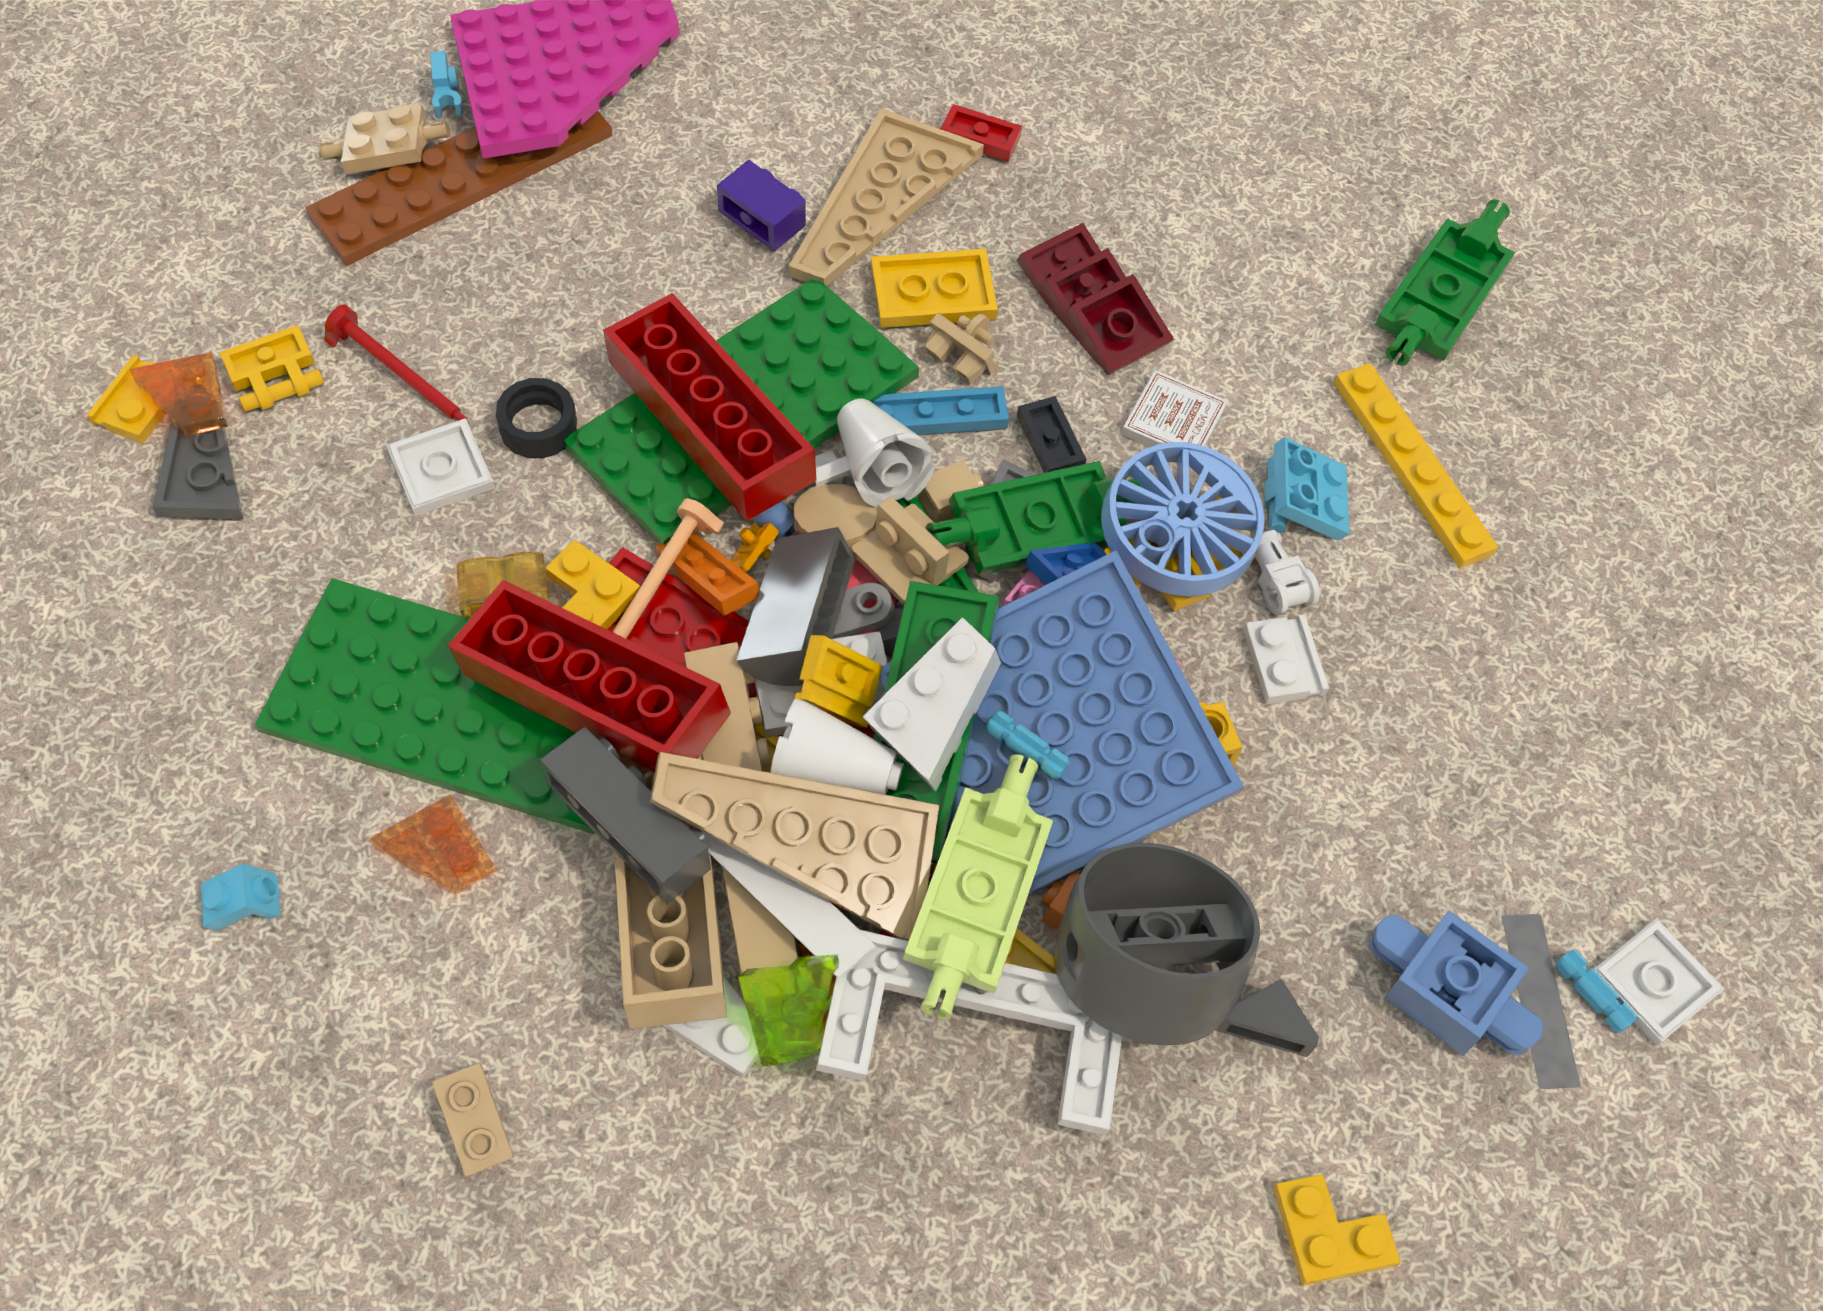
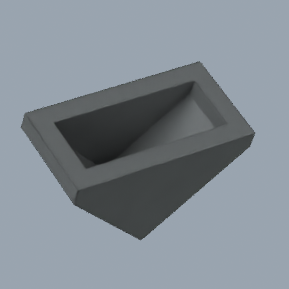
[1215,979,1319,1057]

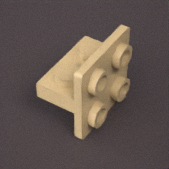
[851,496,969,605]

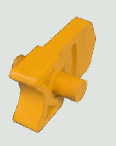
[730,522,779,573]

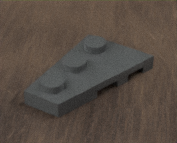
[153,403,244,519]

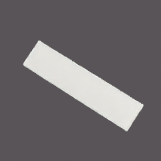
[700,830,876,978]

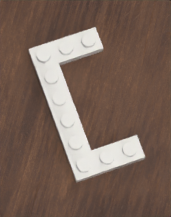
[816,930,1122,1135]

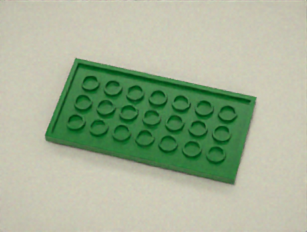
[564,279,919,544]
[255,578,596,834]

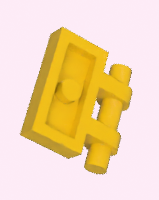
[219,325,324,412]

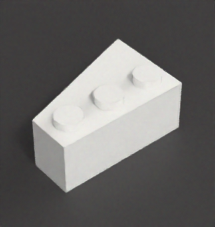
[863,617,1001,792]

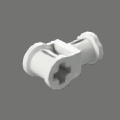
[1254,530,1320,615]

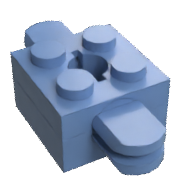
[1369,911,1543,1056]

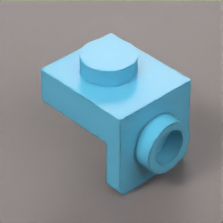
[200,863,281,930]

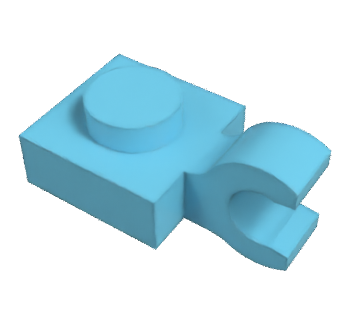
[430,51,463,118]

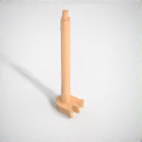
[613,499,724,638]

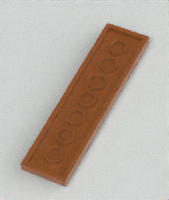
[305,111,613,266]

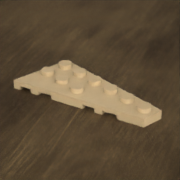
[788,109,984,286]
[650,752,939,941]

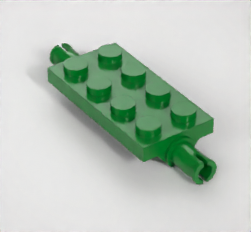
[1375,199,1515,366]
[925,461,1143,575]

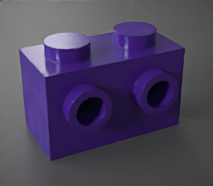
[717,160,806,252]

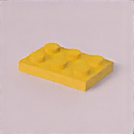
[871,249,998,328]

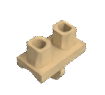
[924,313,999,385]

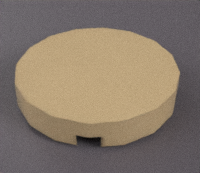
[793,484,877,549]

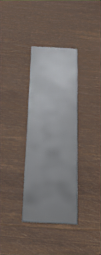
[1501,914,1581,1089]

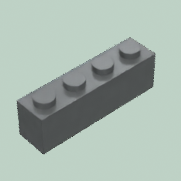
[540,727,711,905]

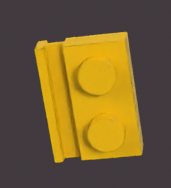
[87,355,189,444]
[794,635,883,728]

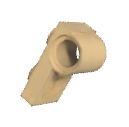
[432,1062,514,1177]

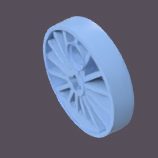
[1101,442,1264,596]

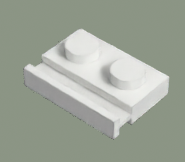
[1243,614,1329,704]

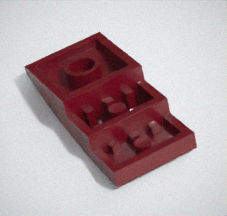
[1017,223,1174,375]

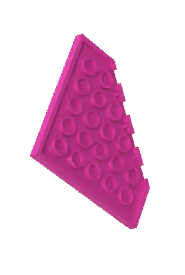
[450,0,680,159]

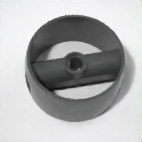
[1054,843,1260,1045]

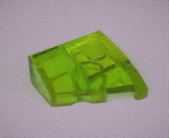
[738,954,839,1067]

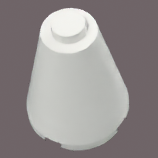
[837,399,935,507]
[770,698,904,795]

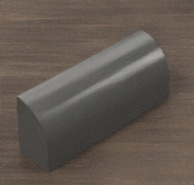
[736,527,855,686]

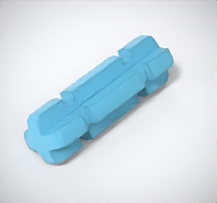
[986,711,1070,779]
[1555,949,1637,1033]

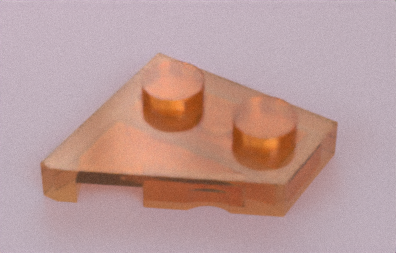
[130,352,228,436]
[371,794,496,895]

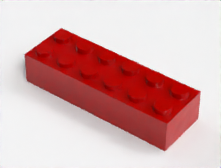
[603,293,817,521]
[448,580,731,772]

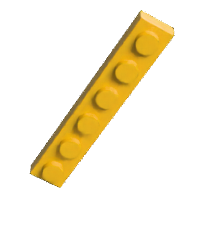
[1334,363,1499,569]

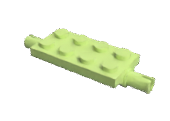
[902,754,1053,1020]

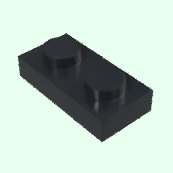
[1017,396,1086,473]

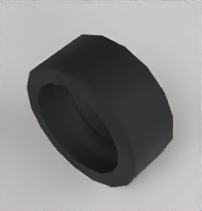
[496,378,577,458]

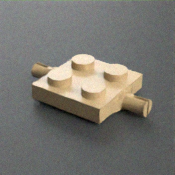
[319,103,450,175]

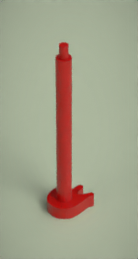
[324,304,467,421]

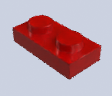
[940,104,1022,162]

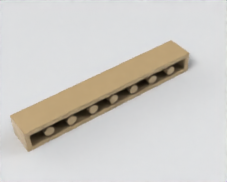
[684,642,813,1012]

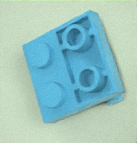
[1264,437,1350,540]

